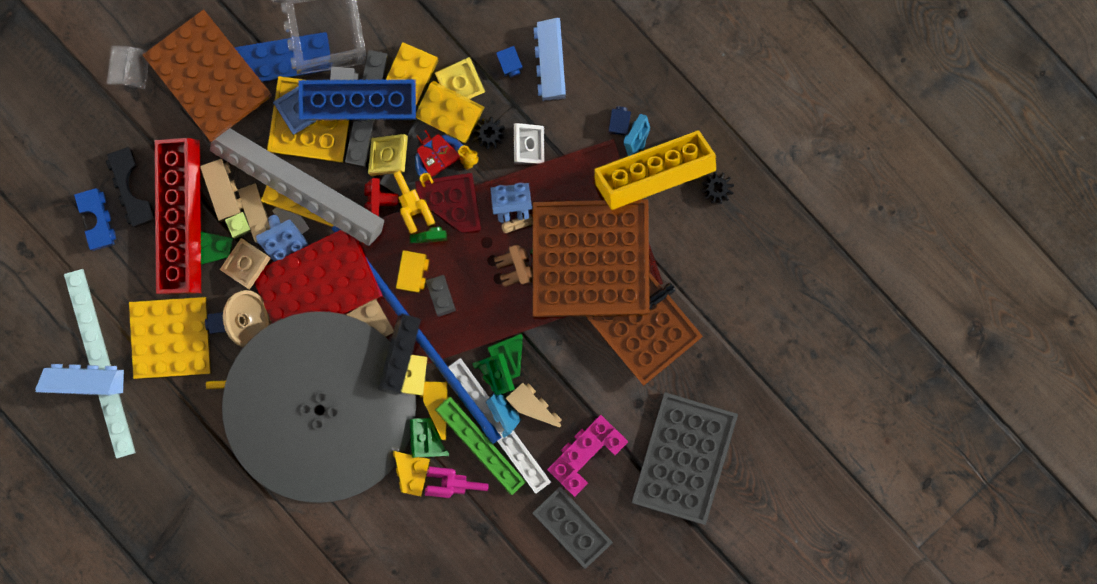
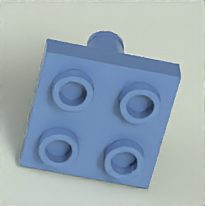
[491,183,532,222]
[256,215,308,262]

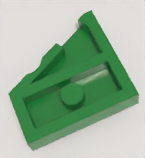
[472,353,515,396]
[410,418,449,458]

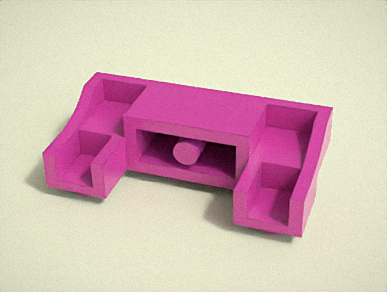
[547,415,629,497]

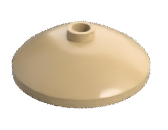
[223,290,271,348]

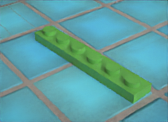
[435,397,526,495]

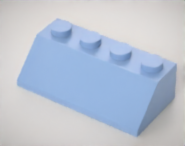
[533,18,566,100]
[36,364,124,395]

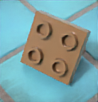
[494,245,533,287]

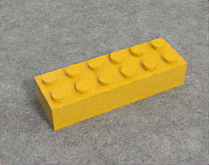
[594,130,716,210]

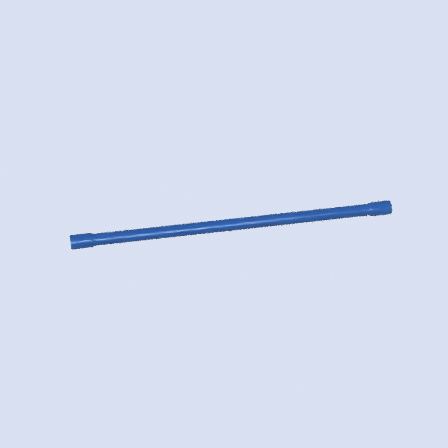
[331,226,502,444]

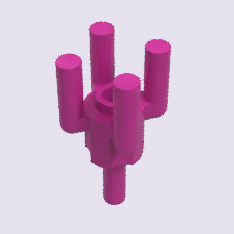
[424,466,488,498]

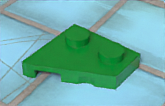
[410,227,447,243]
[201,232,233,265]
[488,334,523,379]

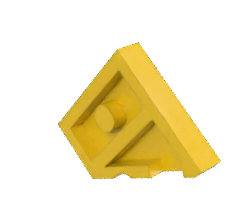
[393,451,430,497]

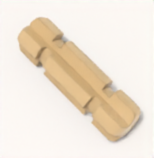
[501,213,533,233]

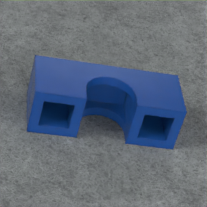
[74,188,116,251]

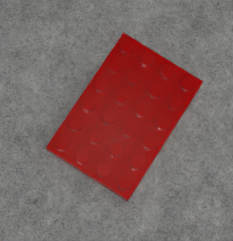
[254,230,383,323]

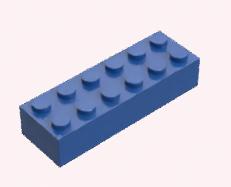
[299,80,416,120]

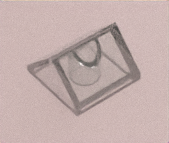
[107,46,148,89]

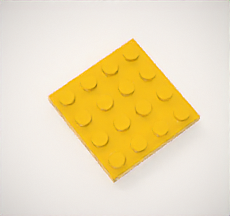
[267,76,350,163]
[129,297,211,379]

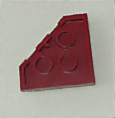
[415,173,481,233]

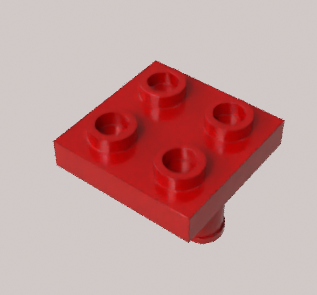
[364,178,398,217]

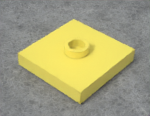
[435,57,486,99]
[368,134,408,176]
[401,355,427,396]

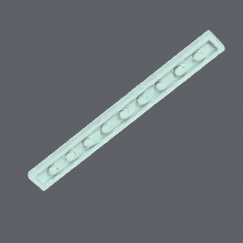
[64,269,136,458]

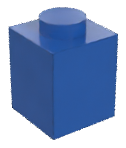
[496,46,523,77]

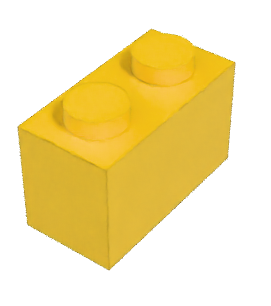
[396,250,429,293]

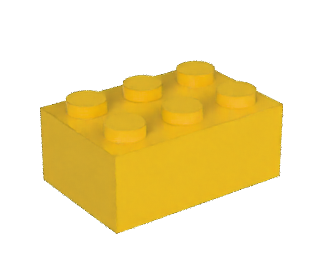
[386,42,439,110]
[416,81,485,143]

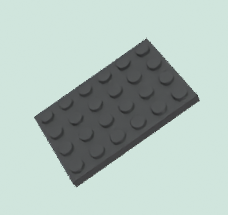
[632,392,738,525]

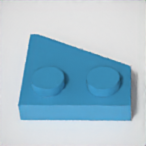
[624,114,650,156]
[486,393,522,438]

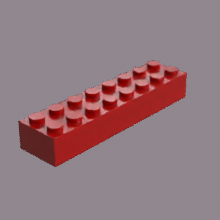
[155,138,201,295]

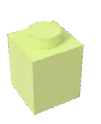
[225,212,251,239]

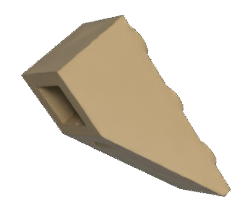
[506,383,562,428]

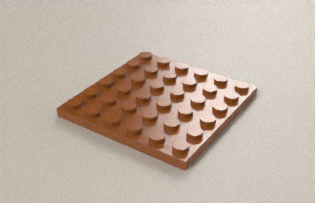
[533,199,650,317]

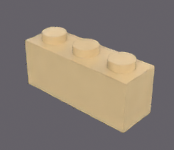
[200,159,244,222]

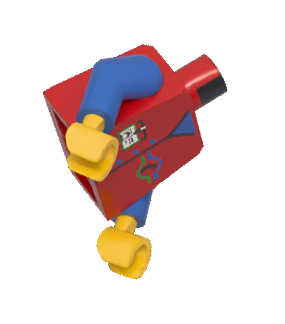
[415,130,472,187]

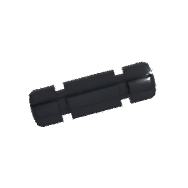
[650,283,676,309]

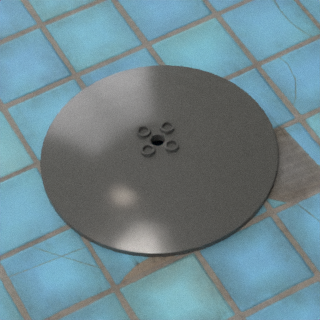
[222,311,416,503]

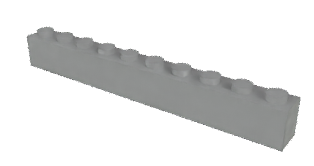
[209,128,384,246]

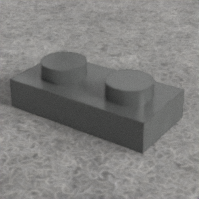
[426,275,456,317]

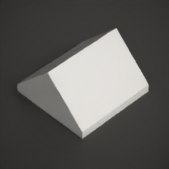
[514,123,544,165]

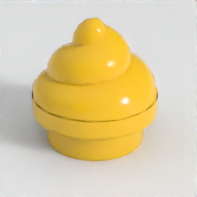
[459,150,478,170]

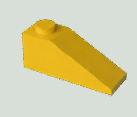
[420,382,447,440]

